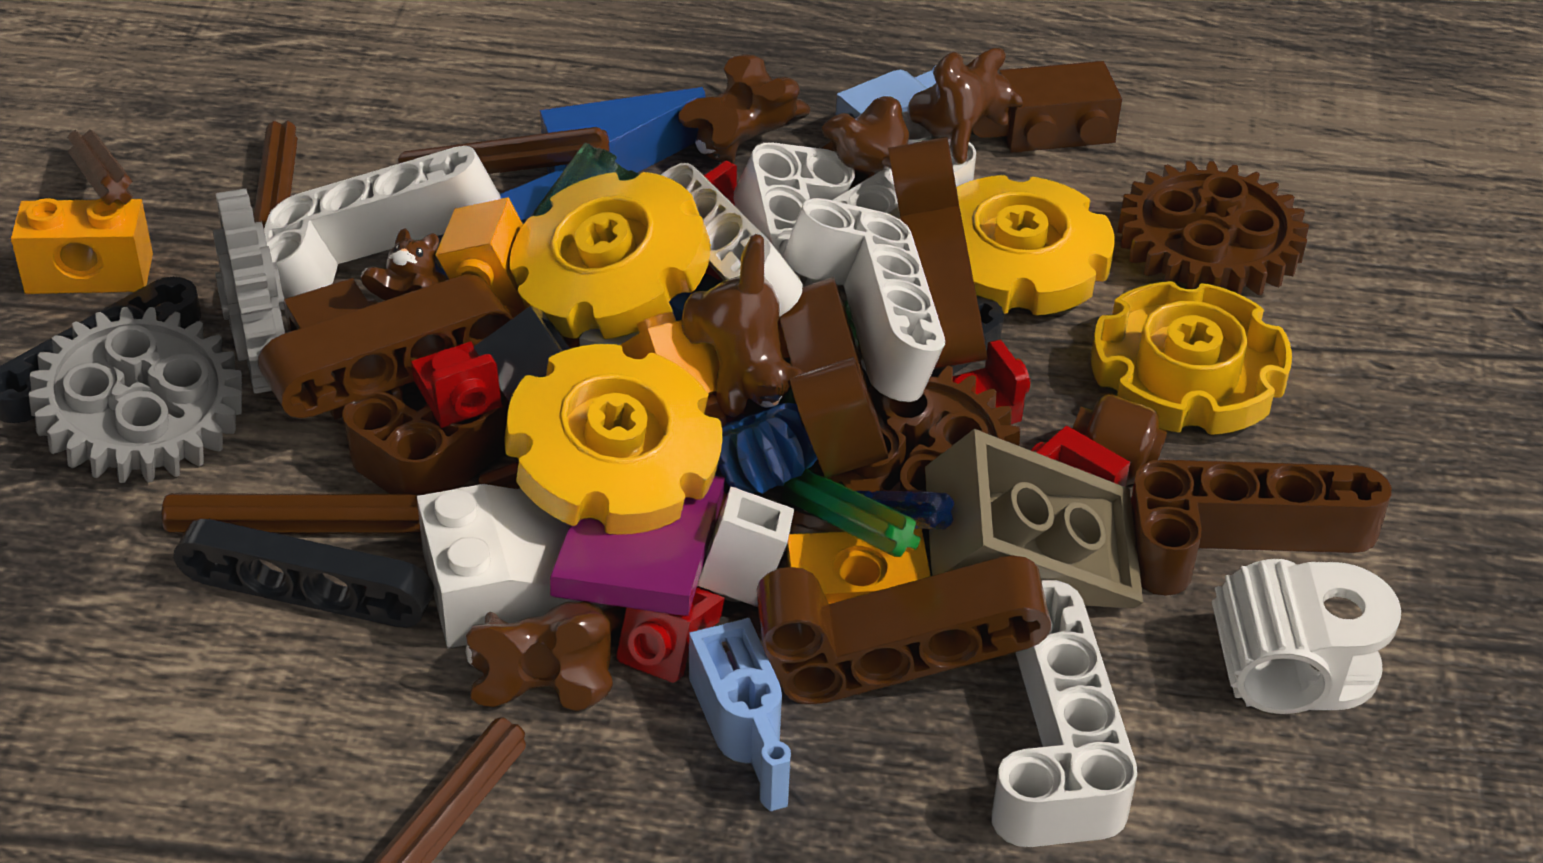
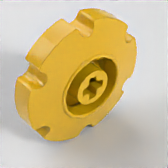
[510,172,711,339]
[956,175,1114,315]
[1091,281,1292,435]
[505,344,722,535]

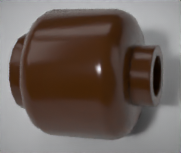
[1072,394,1167,486]

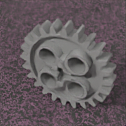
[212,188,285,394]
[29,307,242,483]

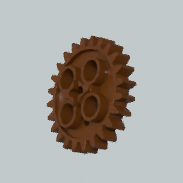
[1117,161,1309,295]
[814,366,1020,537]

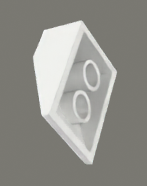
[417,484,614,649]

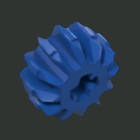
[715,402,817,494]

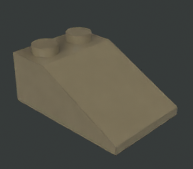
[925,429,1143,608]

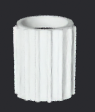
[1212,559,1401,714]

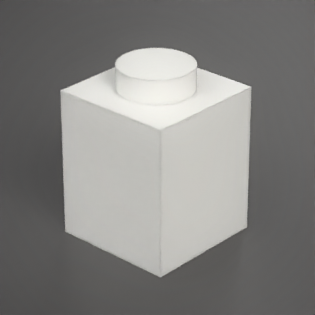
[697,486,794,607]

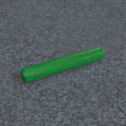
[782,469,921,557]

